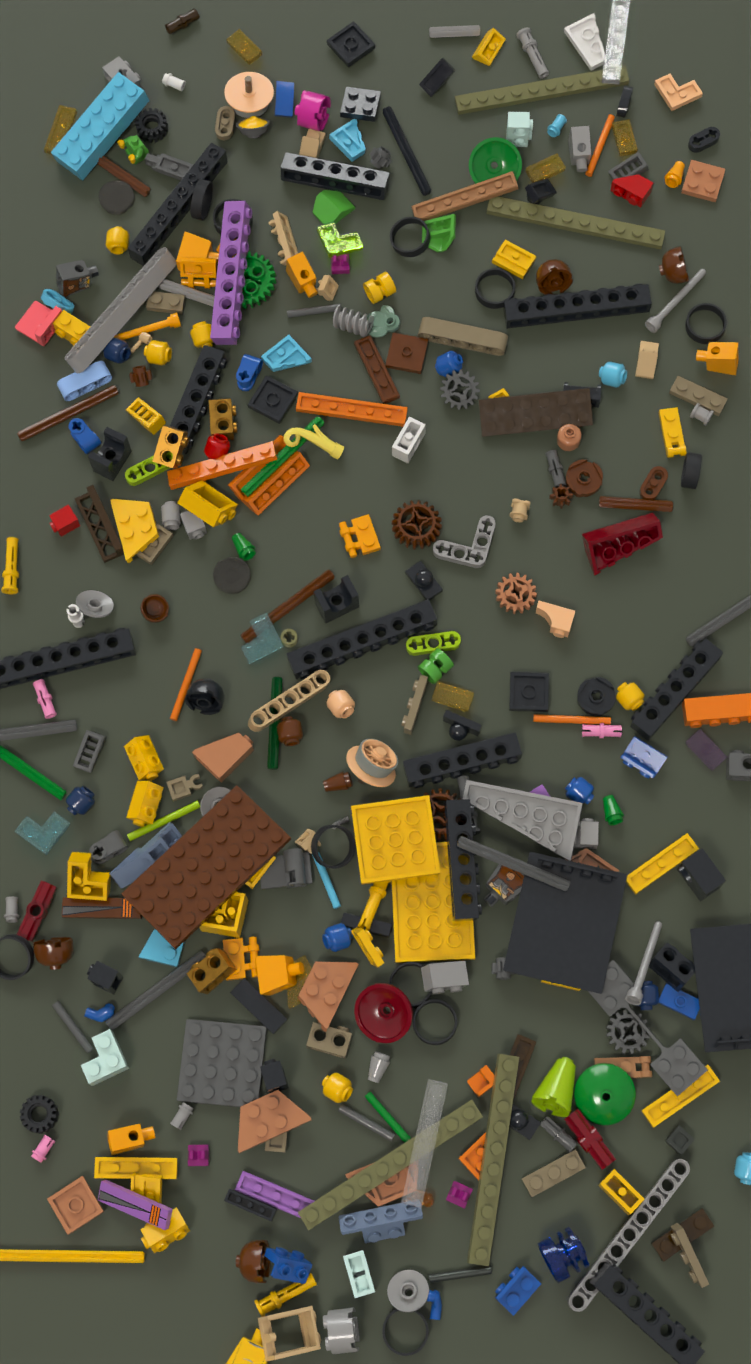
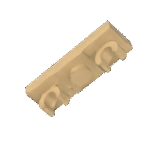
[269,211,298,266]

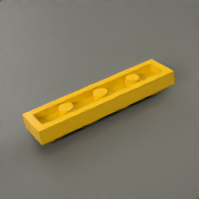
[626,833,699,895]
[641,1064,720,1128]
[94,1157,178,1179]

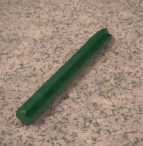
[267,677,283,770]

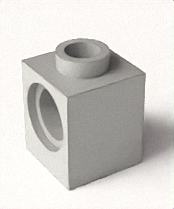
[180,511,207,540]

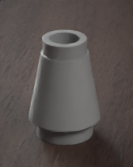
[368,1051,390,1083]

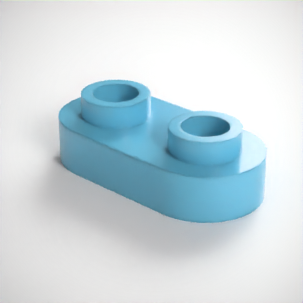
[41,289,74,314]

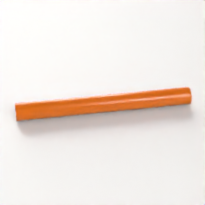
[585,114,615,177]
[170,648,202,721]
[533,714,611,725]

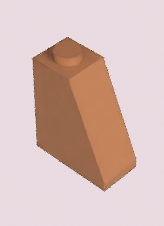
[192,733,254,783]

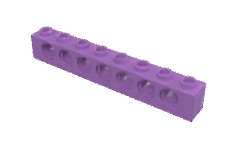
[210,201,252,345]

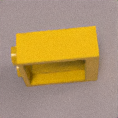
[178,480,238,527]

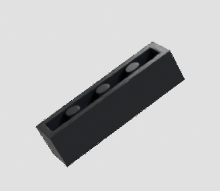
[341,913,392,938]
[224,1189,277,1222]

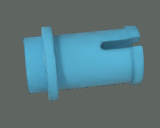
[547,114,567,137]

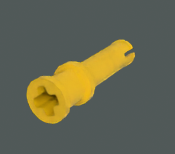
[1,537,19,595]
[358,881,391,931]
[254,1273,317,1317]

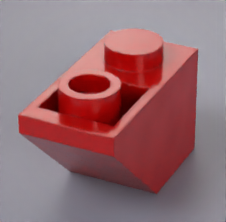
[610,174,654,208]

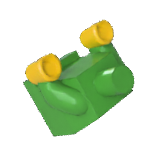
[117,135,149,165]

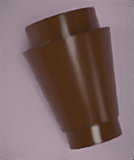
[323,771,353,792]

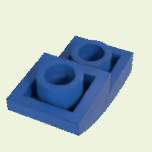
[275,81,294,118]

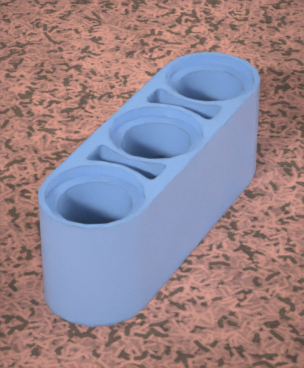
[57,361,112,401]

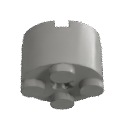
[323,1307,359,1354]

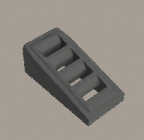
[608,152,649,180]
[73,730,107,773]

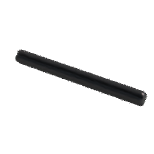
[383,106,431,196]

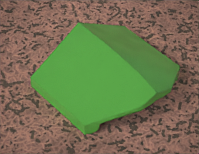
[313,190,355,230]
[422,214,456,252]

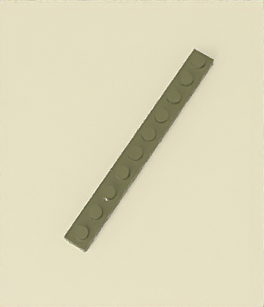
[455,66,629,115]
[487,196,665,250]
[467,1054,519,1266]
[298,1100,483,1231]

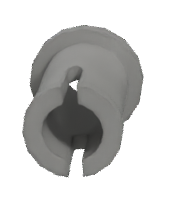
[4,897,20,923]
[170,1102,194,1130]

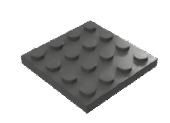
[177,1019,267,1107]

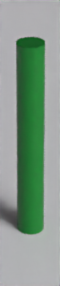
[365,1092,411,1143]

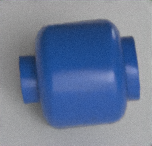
[435,351,463,377]
[565,777,594,805]
[322,923,353,952]

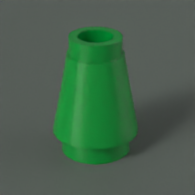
[232,533,256,561]
[602,795,624,826]

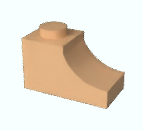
[536,601,575,638]

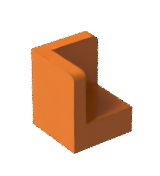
[467,1065,494,1098]

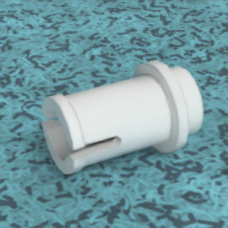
[162,73,186,92]

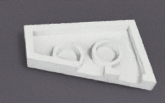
[564,13,606,71]

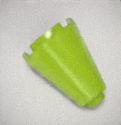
[531,1057,576,1117]

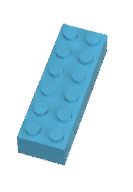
[51,72,150,181]

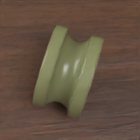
[281,629,298,648]

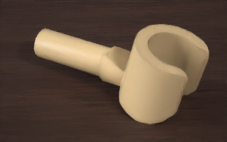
[130,332,152,354]

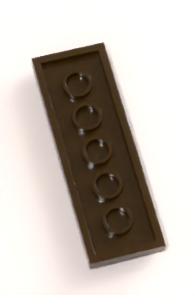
[479,388,593,437]

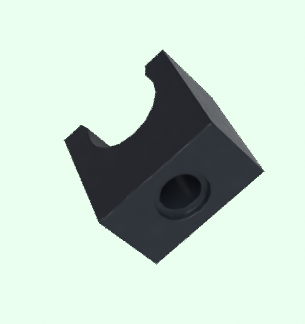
[88,427,132,481]
[313,575,359,623]
[677,848,726,902]

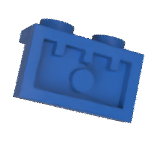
[495,1266,541,1316]

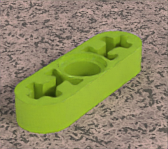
[125,451,173,486]
[406,631,461,656]

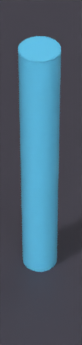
[312,852,341,909]

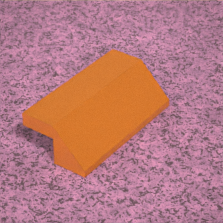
[228,435,310,516]

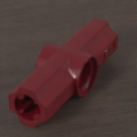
[16,880,57,942]
[564,1109,616,1170]

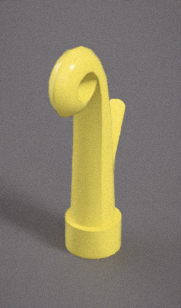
[284,424,344,460]

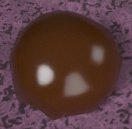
[140,594,169,623]

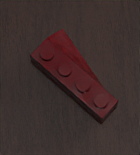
[582,513,663,575]

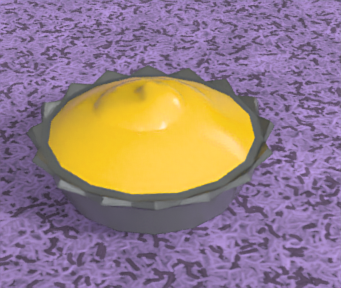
[236,116,270,138]

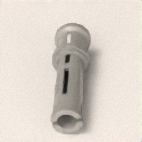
[516,27,549,79]

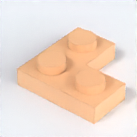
[654,74,703,111]

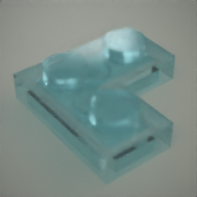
[241,613,284,664]
[15,812,70,855]

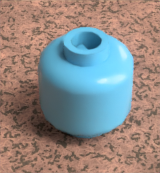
[599,362,627,387]
[734,1152,751,1185]

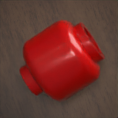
[204,433,230,459]

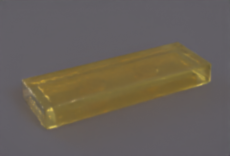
[44,105,77,154]

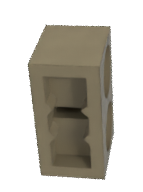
[306,1022,352,1059]

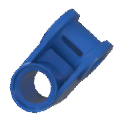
[236,354,263,391]
[69,418,102,455]

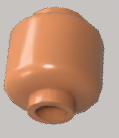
[557,424,582,451]

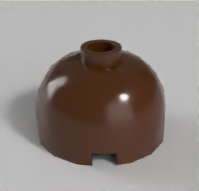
[659,246,689,284]
[536,259,573,295]
[33,937,73,970]
[236,1240,271,1283]

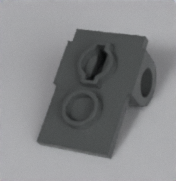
[260,848,313,890]

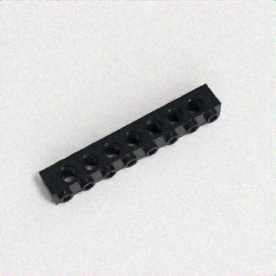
[128,142,228,266]
[503,284,652,329]
[287,599,437,679]
[0,628,136,689]

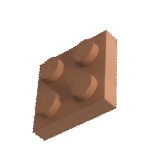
[681,160,725,203]
[47,1176,104,1235]

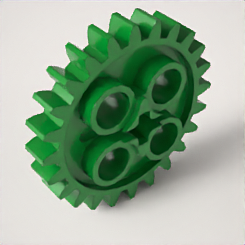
[228,251,277,309]

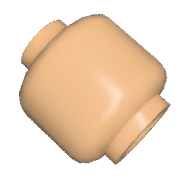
[327,690,355,718]

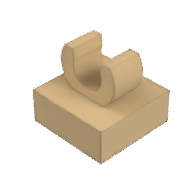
[316,275,339,301]
[295,829,321,854]

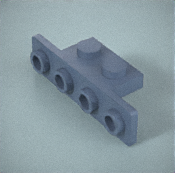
[339,1199,423,1243]

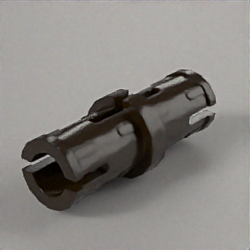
[165,8,200,35]

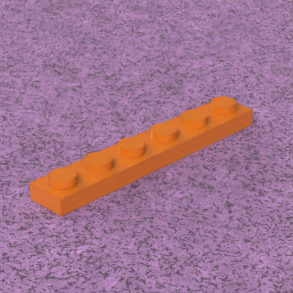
[296,392,408,427]
[167,441,277,490]

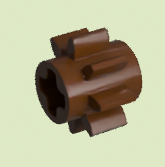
[129,365,152,387]
[549,484,573,509]

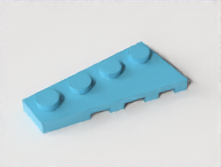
[139,929,185,967]

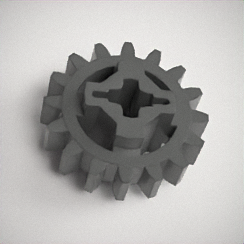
[439,369,480,410]
[606,1010,650,1055]

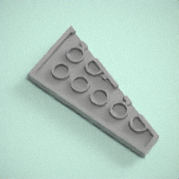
[463,780,583,861]

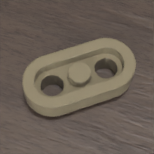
[215,106,235,141]

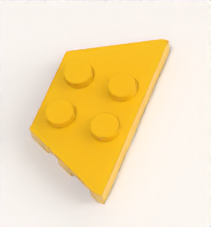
[110,499,159,563]

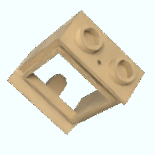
[258,1306,321,1361]

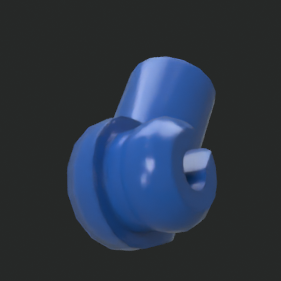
[84,1003,115,1022]
[427,1290,442,1320]

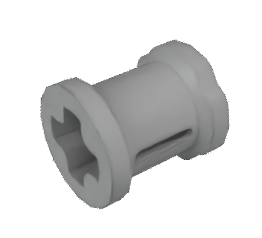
[690,403,714,426]

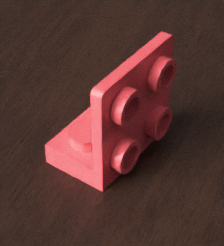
[15,301,62,346]

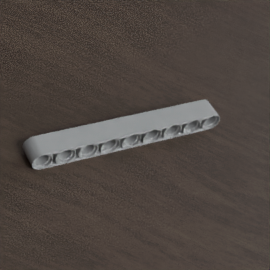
[65,247,176,373]
[567,1159,690,1312]

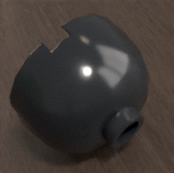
[185,679,225,715]

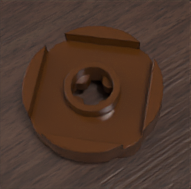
[565,459,603,497]

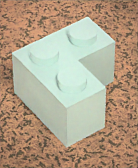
[81,1029,129,1086]

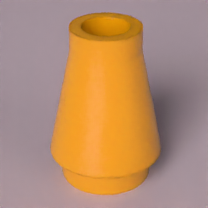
[665,161,685,188]

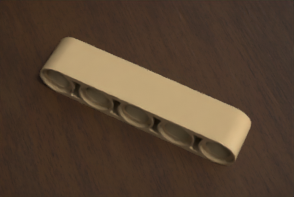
[248,670,330,732]

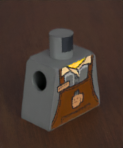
[56,260,99,298]
[484,864,524,907]

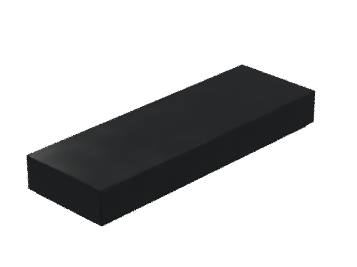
[230,978,287,1035]

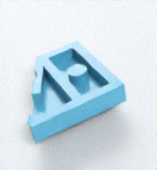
[329,119,366,162]
[261,335,312,372]

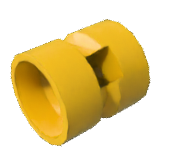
[363,271,396,304]

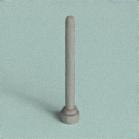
[645,269,706,333]
[625,921,662,1005]

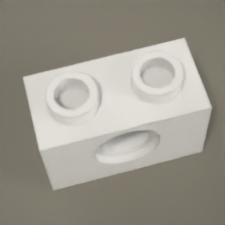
[392,417,426,463]

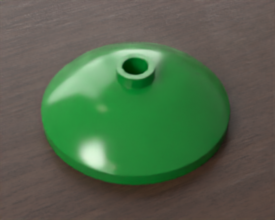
[468,137,522,184]
[574,1063,636,1125]

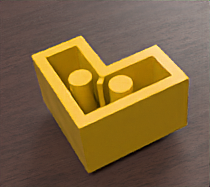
[67,852,111,901]
[199,892,249,938]

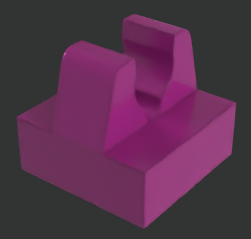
[331,254,350,274]
[188,1145,209,1166]
[446,1181,473,1209]

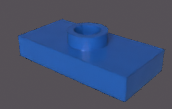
[659,984,700,1020]

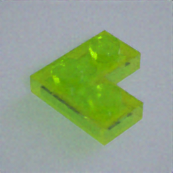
[317,223,363,258]

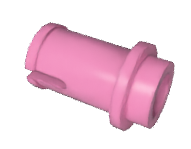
[31,1135,55,1163]

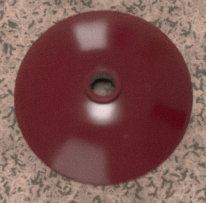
[354,983,413,1043]

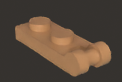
[594,1056,652,1078]

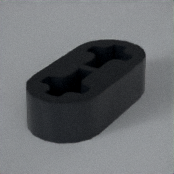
[616,85,633,118]
[688,127,720,153]

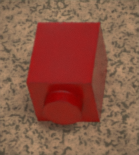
[49,504,80,537]

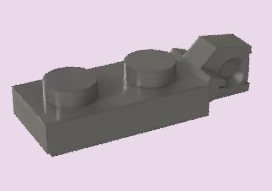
[145,153,193,180]

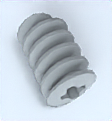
[333,305,374,337]

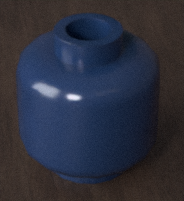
[103,337,131,364]
[66,786,95,815]
[635,981,659,1010]

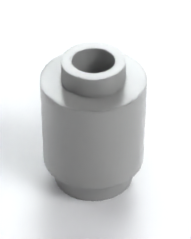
[161,501,181,530]

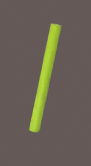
[127,800,200,841]

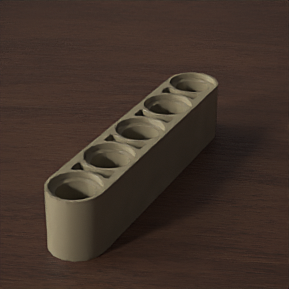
[417,317,508,356]

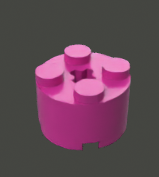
[295,90,331,131]

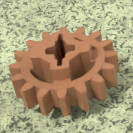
[495,573,537,614]

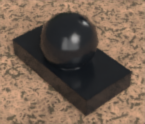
[419,58,456,97]
[525,178,557,204]
[405,561,443,601]
[443,710,481,741]
[509,1104,541,1141]

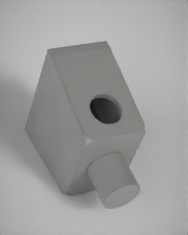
[568,126,591,172]

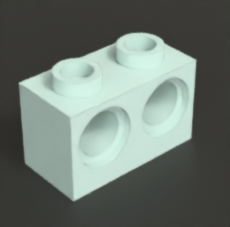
[506,112,533,147]
[343,1250,375,1298]

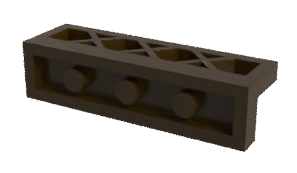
[75,485,124,563]

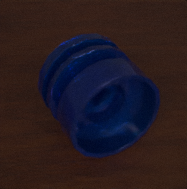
[537,1227,589,1283]

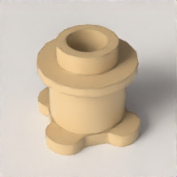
[509,498,531,523]

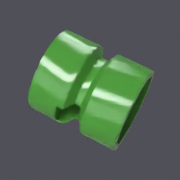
[418,648,454,684]

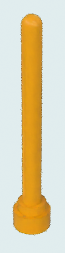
[114,313,181,340]

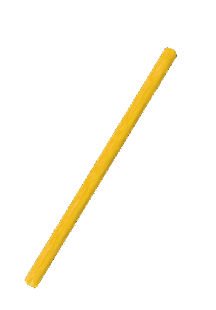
[0,1249,145,1263]

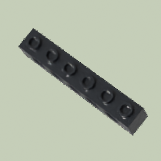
[281,152,389,200]
[170,345,227,454]
[630,638,723,741]
[403,732,522,789]
[444,799,482,922]
[590,1263,705,1364]

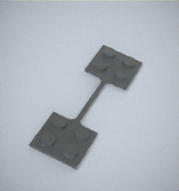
[588,960,708,1096]

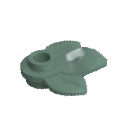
[367,305,400,338]

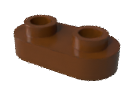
[640,466,668,500]

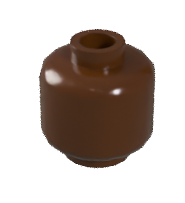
[277,716,303,746]

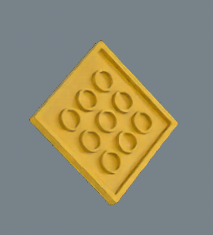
[351,795,440,885]

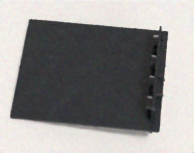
[503,852,627,994]
[690,924,751,1052]

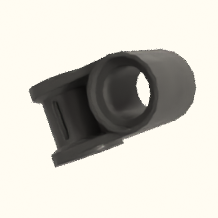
[89,830,128,864]

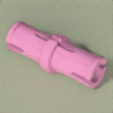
[33,679,57,719]
[582,723,622,739]

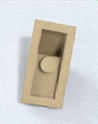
[299,129,326,158]
[635,341,659,379]

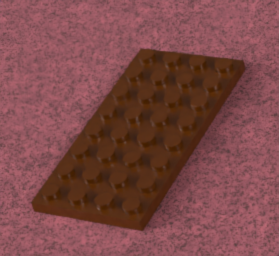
[121,785,291,950]

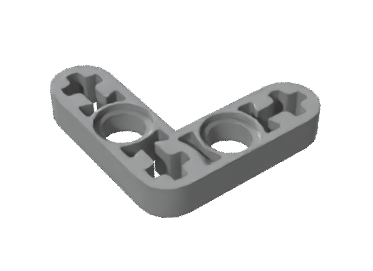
[433,515,495,568]

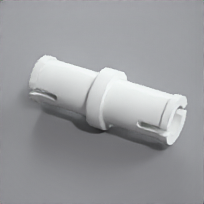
[67,604,85,628]

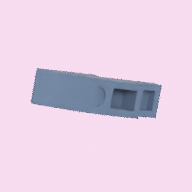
[109,822,182,889]

